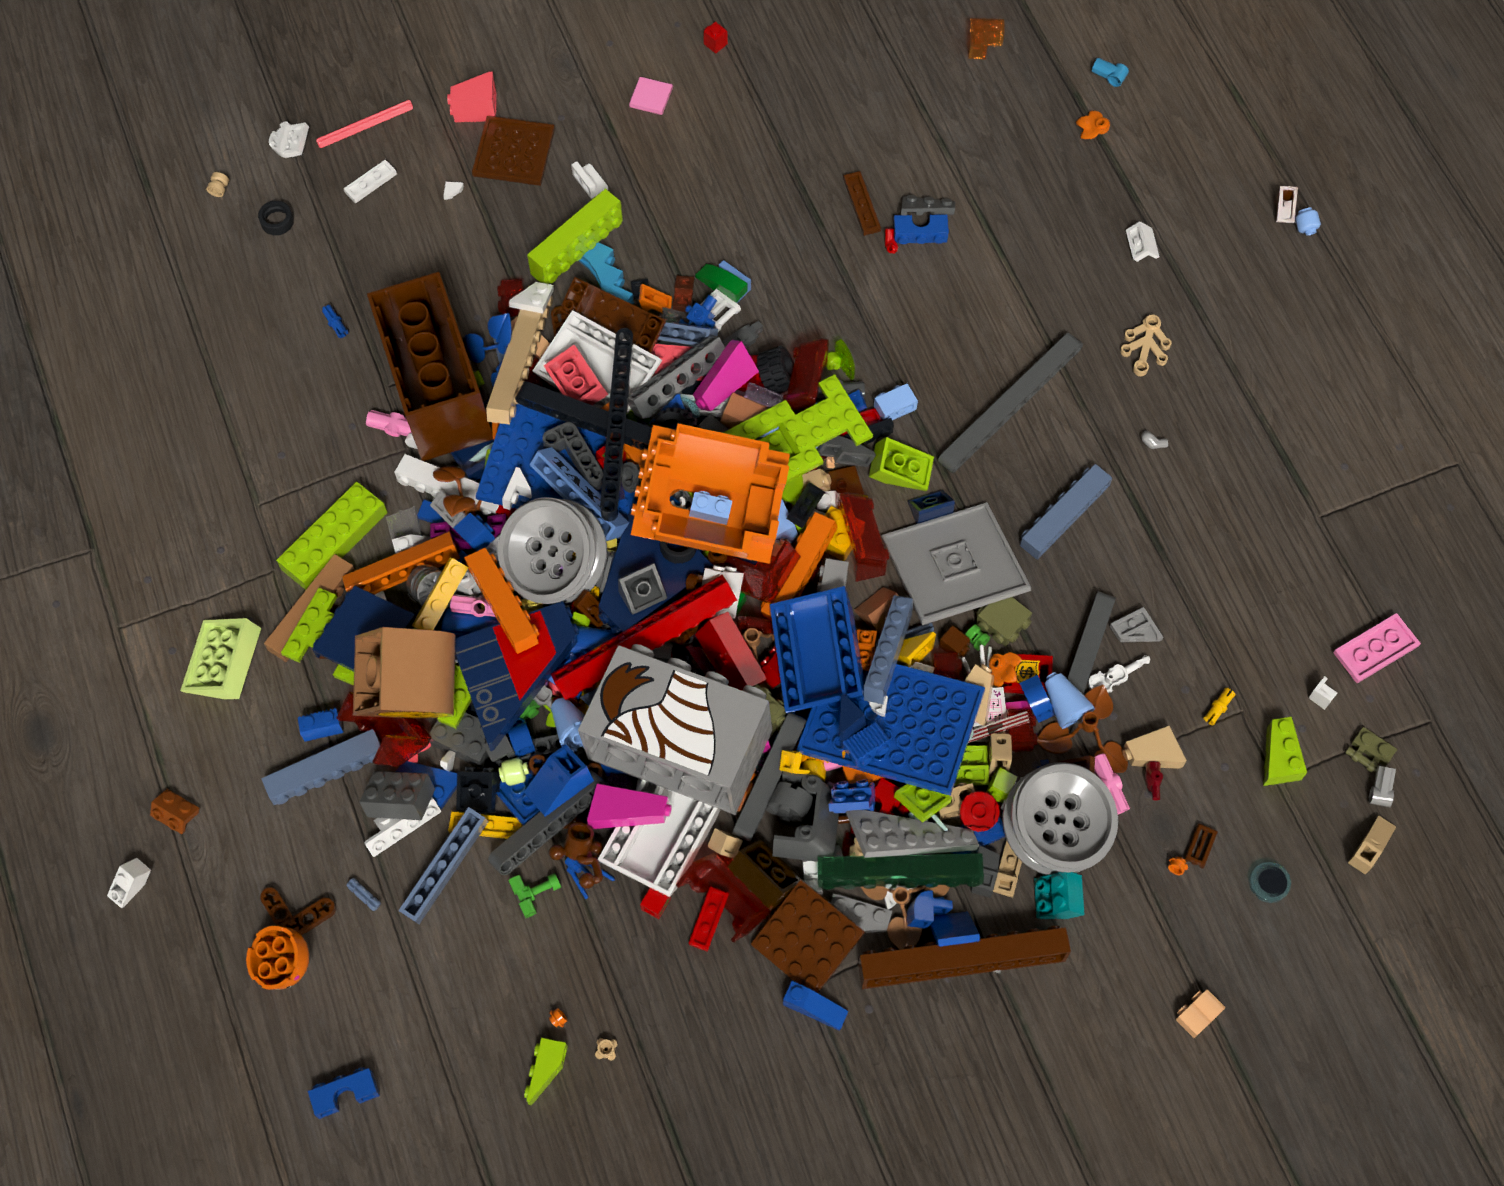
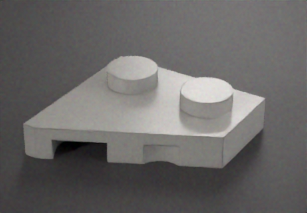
[1110,607,1163,642]

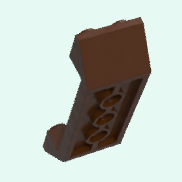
[559,277,667,353]

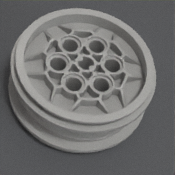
[498,498,607,604]
[1003,762,1118,875]

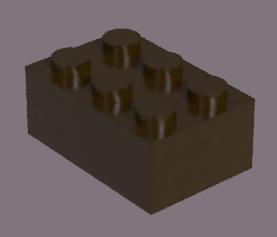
[727,840,801,910]

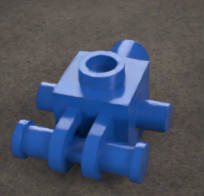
[678,295,718,328]

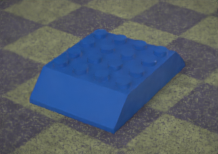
[770,586,865,713]

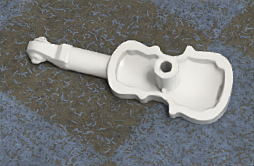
[1088,655,1150,693]

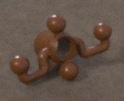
[549,817,604,889]

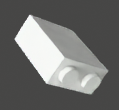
[702,565,744,618]

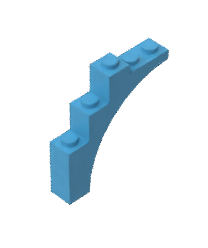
[579,242,634,305]

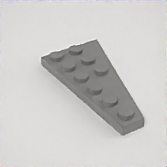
[846,810,979,858]

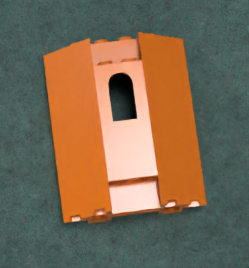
[631,424,790,564]

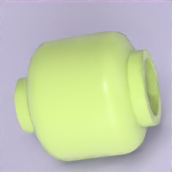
[499,757,529,786]

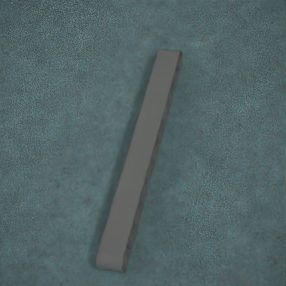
[938,332,1083,473]

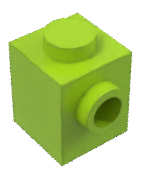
[985,767,1017,803]

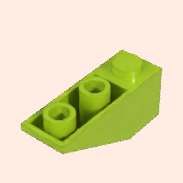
[524,1038,568,1105]

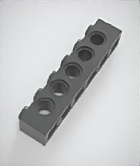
[628,335,725,419]

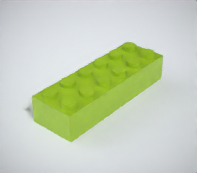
[527,189,622,284]
[276,482,387,590]

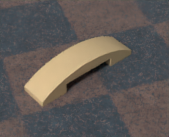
[993,840,1022,898]

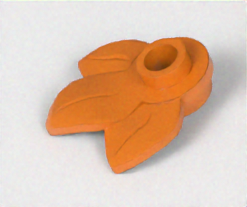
[1076,111,1110,139]
[989,652,1022,687]

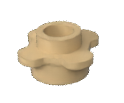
[595,1038,617,1061]

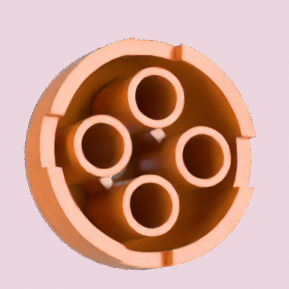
[246,926,309,990]

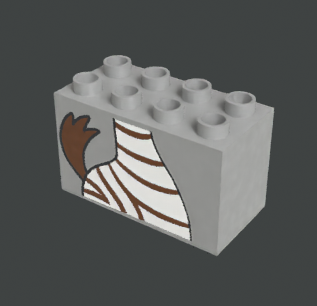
[578,644,772,815]

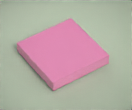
[629,77,673,115]

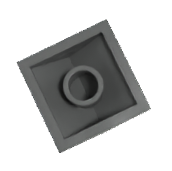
[618,563,667,615]

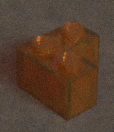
[969,18,1005,59]

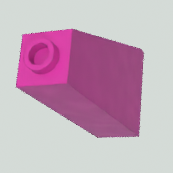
[693,340,759,411]
[587,784,672,829]

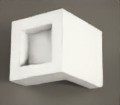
[1309,676,1337,710]

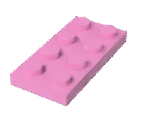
[1333,613,1421,683]

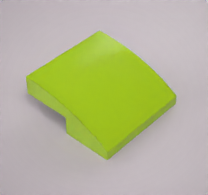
[954,746,989,786]

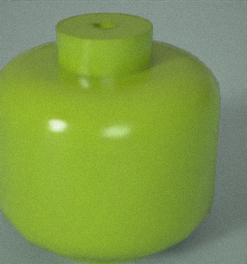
[823,352,843,370]

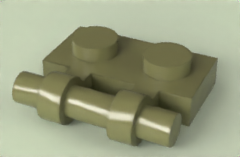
[1345,727,1397,773]

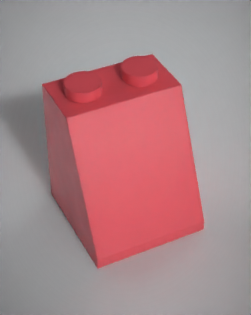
[447,72,497,122]

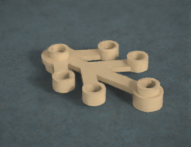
[1120,315,1172,376]

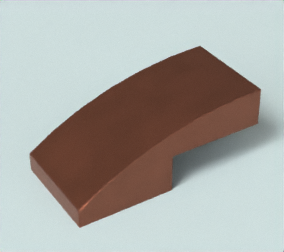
[673,276,694,312]

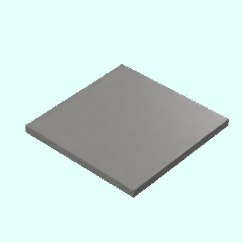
[881,502,1031,625]

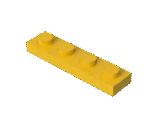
[412,557,469,630]
[448,811,522,839]

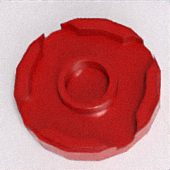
[959,791,1000,832]

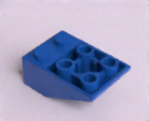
[524,744,594,817]

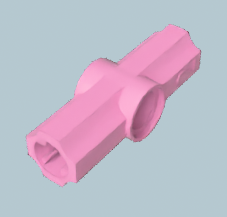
[366,410,411,437]
[450,594,495,617]
[1094,754,1130,815]

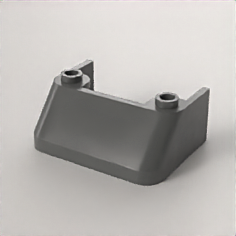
[772,771,839,863]

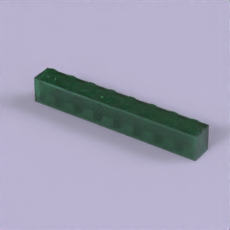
[818,853,984,890]

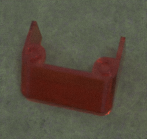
[782,338,829,415]
[837,492,889,582]
[714,541,801,603]
[336,692,431,767]
[676,852,774,943]

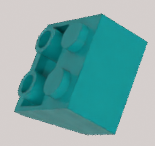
[1034,872,1084,919]

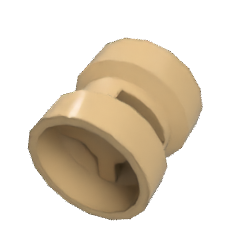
[206,172,229,197]

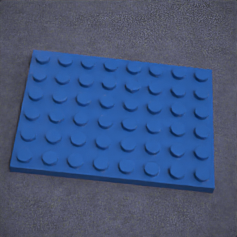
[476,404,635,520]
[796,664,985,796]

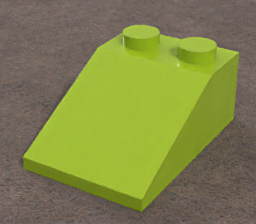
[869,437,934,491]

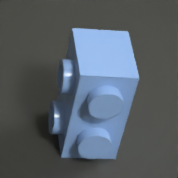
[874,384,918,421]
[689,491,732,525]

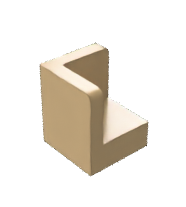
[708,828,743,859]

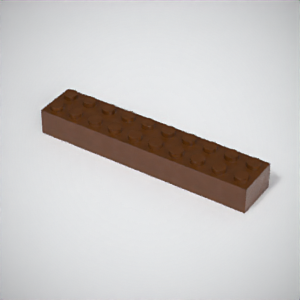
[858,926,1071,989]

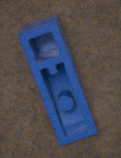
[783,981,848,1031]

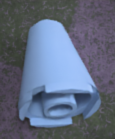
[1044,672,1095,729]
[551,698,585,752]

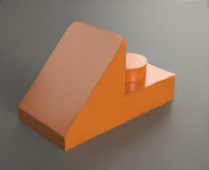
[639,284,672,315]

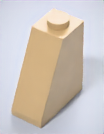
[964,664,994,726]
[1122,726,1187,769]

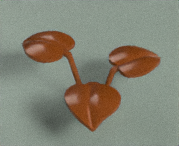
[433,466,482,517]
[1036,685,1128,773]

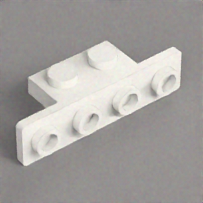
[364,798,441,857]

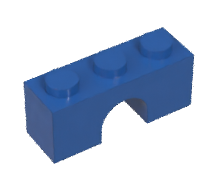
[893,215,949,244]
[308,1067,380,1119]

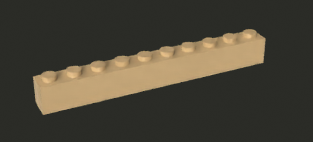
[486,285,553,425]

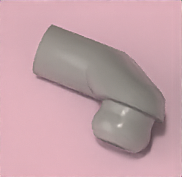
[1141,431,1168,449]

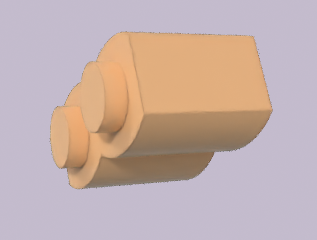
[1176,989,1226,1038]

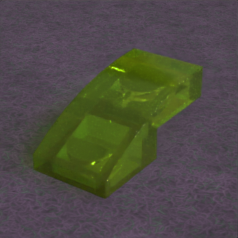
[835,339,855,381]

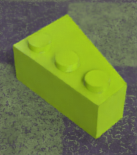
[1263,717,1307,786]

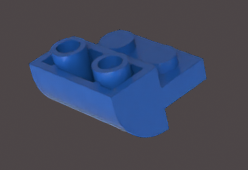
[829,780,875,813]

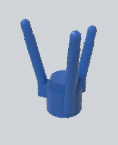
[565,857,615,899]

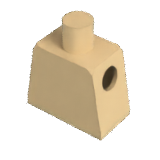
[988,730,1012,777]

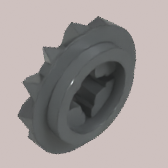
[621,462,642,493]

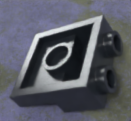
[456,767,500,813]

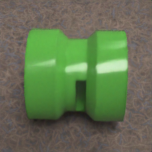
[965,624,991,651]

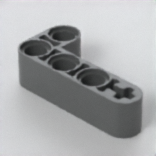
[543,422,603,491]

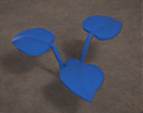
[462,313,511,387]

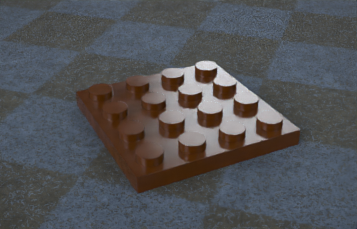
[472,116,555,186]
[751,879,866,993]

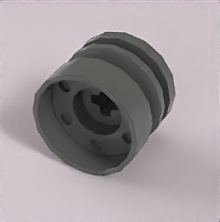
[406,564,456,607]

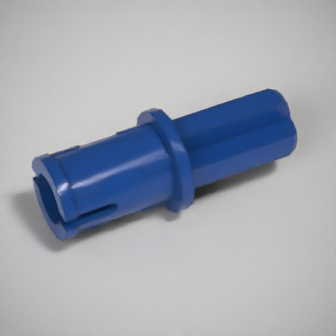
[322,305,348,338]

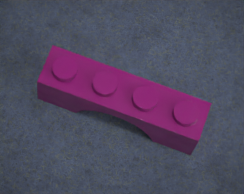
[430,514,507,550]

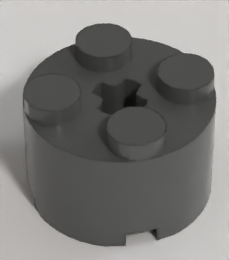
[766,782,813,825]

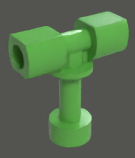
[508,873,561,919]

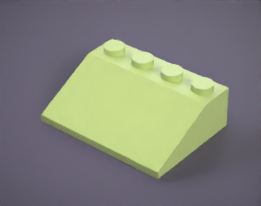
[180,618,261,699]

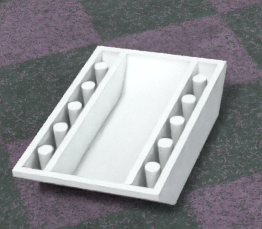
[533,310,662,414]
[598,780,720,897]

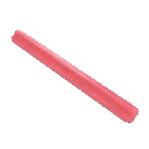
[316,100,413,148]

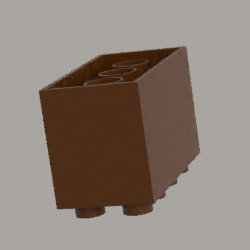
[367,272,493,461]

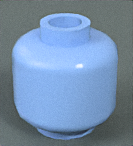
[1295,208,1321,236]

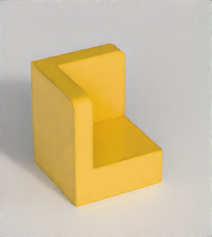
[779,750,810,774]

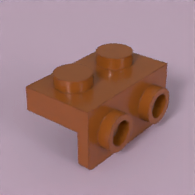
[150,789,199,834]

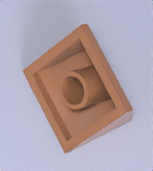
[720,392,767,429]
[854,587,899,638]

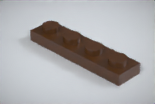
[843,171,881,236]

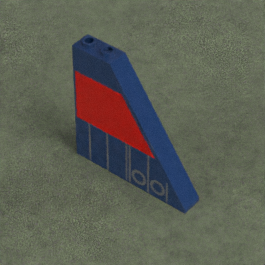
[455,601,579,751]

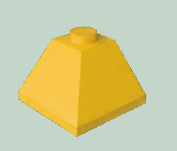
[896,632,936,667]

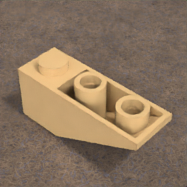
[1348,816,1396,875]

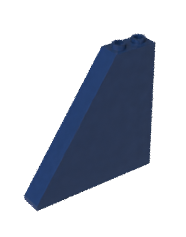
[598,496,713,636]

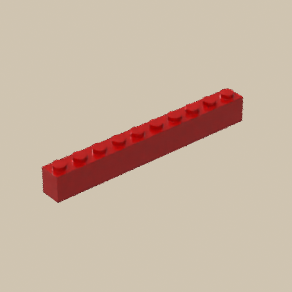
[551,575,737,700]

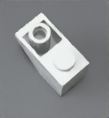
[107,858,151,908]

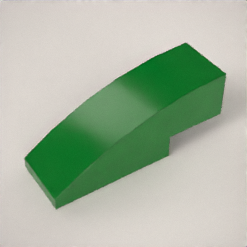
[695,264,748,303]

